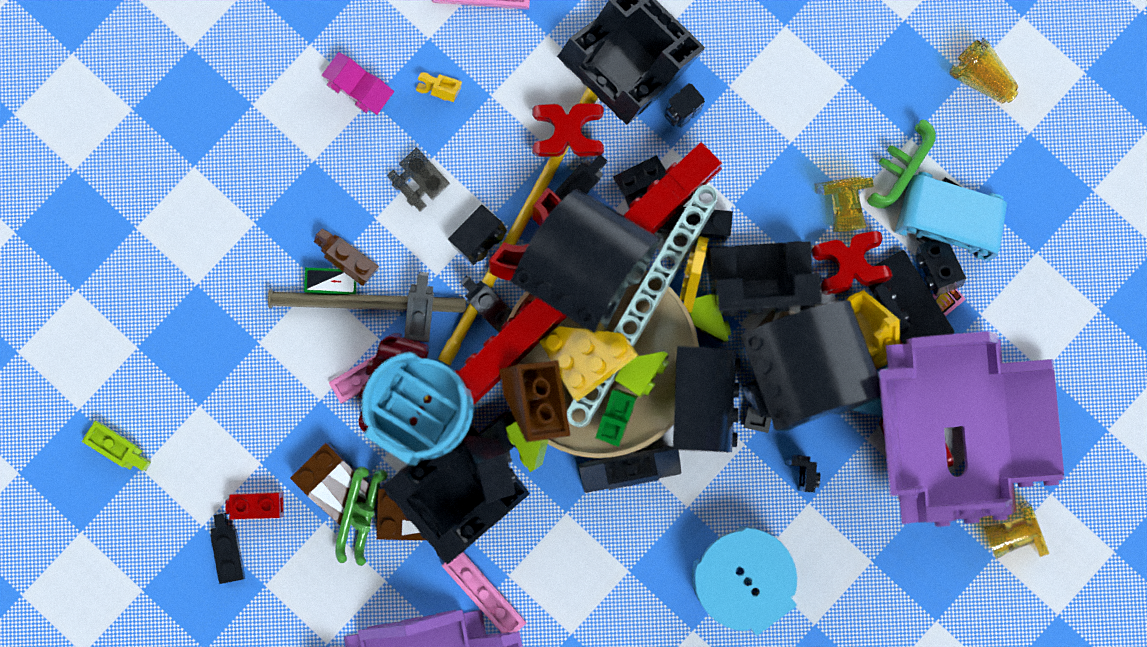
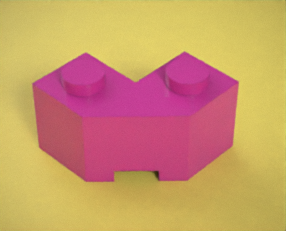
[321,52,395,115]

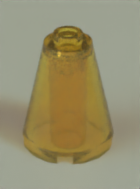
[949,37,1019,104]

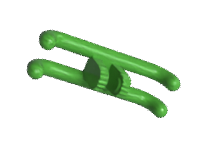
[867,119,936,209]
[335,466,388,566]

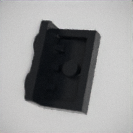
[613,155,667,209]
[785,455,820,493]

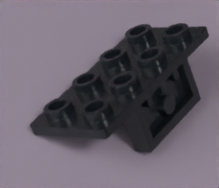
[868,250,955,344]
[579,445,682,493]

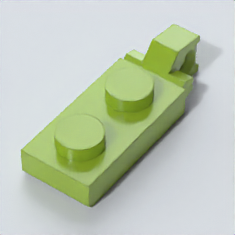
[81,420,151,471]

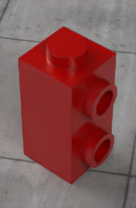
[225,492,284,520]

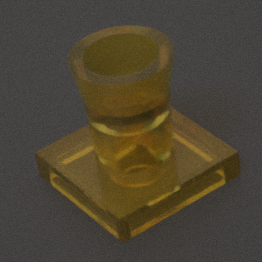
[815,176,874,232]
[983,501,1050,559]

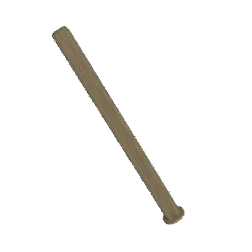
[268,289,466,313]

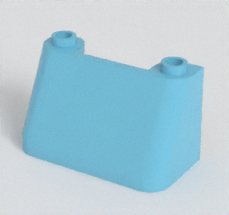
[894,172,1007,262]

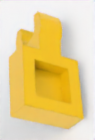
[416,72,462,102]

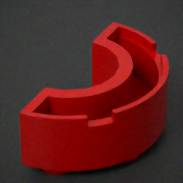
[489,188,561,281]

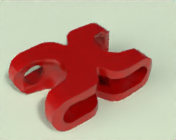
[532,103,604,157]
[811,231,893,295]

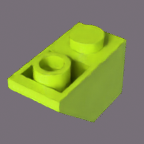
[689,294,731,343]
[614,351,670,398]
[506,422,549,472]

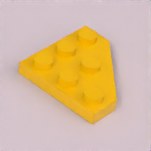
[680,236,709,313]
[539,326,638,401]

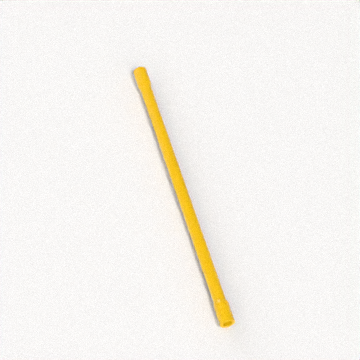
[438,87,598,366]

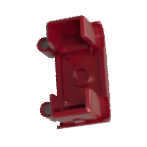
[358,333,429,433]

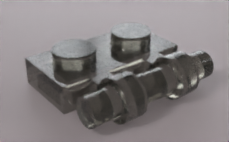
[387,147,450,212]

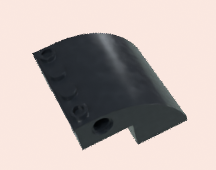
[557,0,705,125]
[511,189,661,333]
[706,241,822,316]
[741,301,882,431]
[673,346,740,452]
[382,424,530,565]

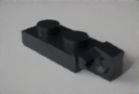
[554,155,607,201]
[460,275,512,333]
[211,513,245,584]

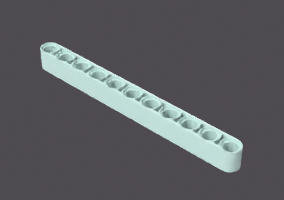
[567,185,717,428]

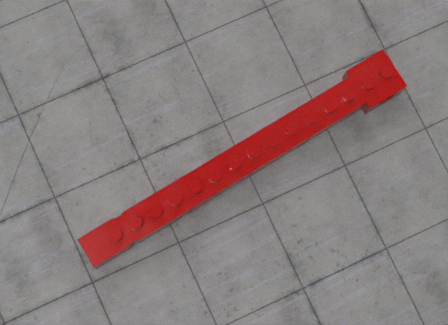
[410,142,722,426]

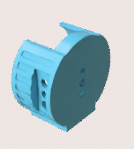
[362,353,474,465]
[692,526,797,636]

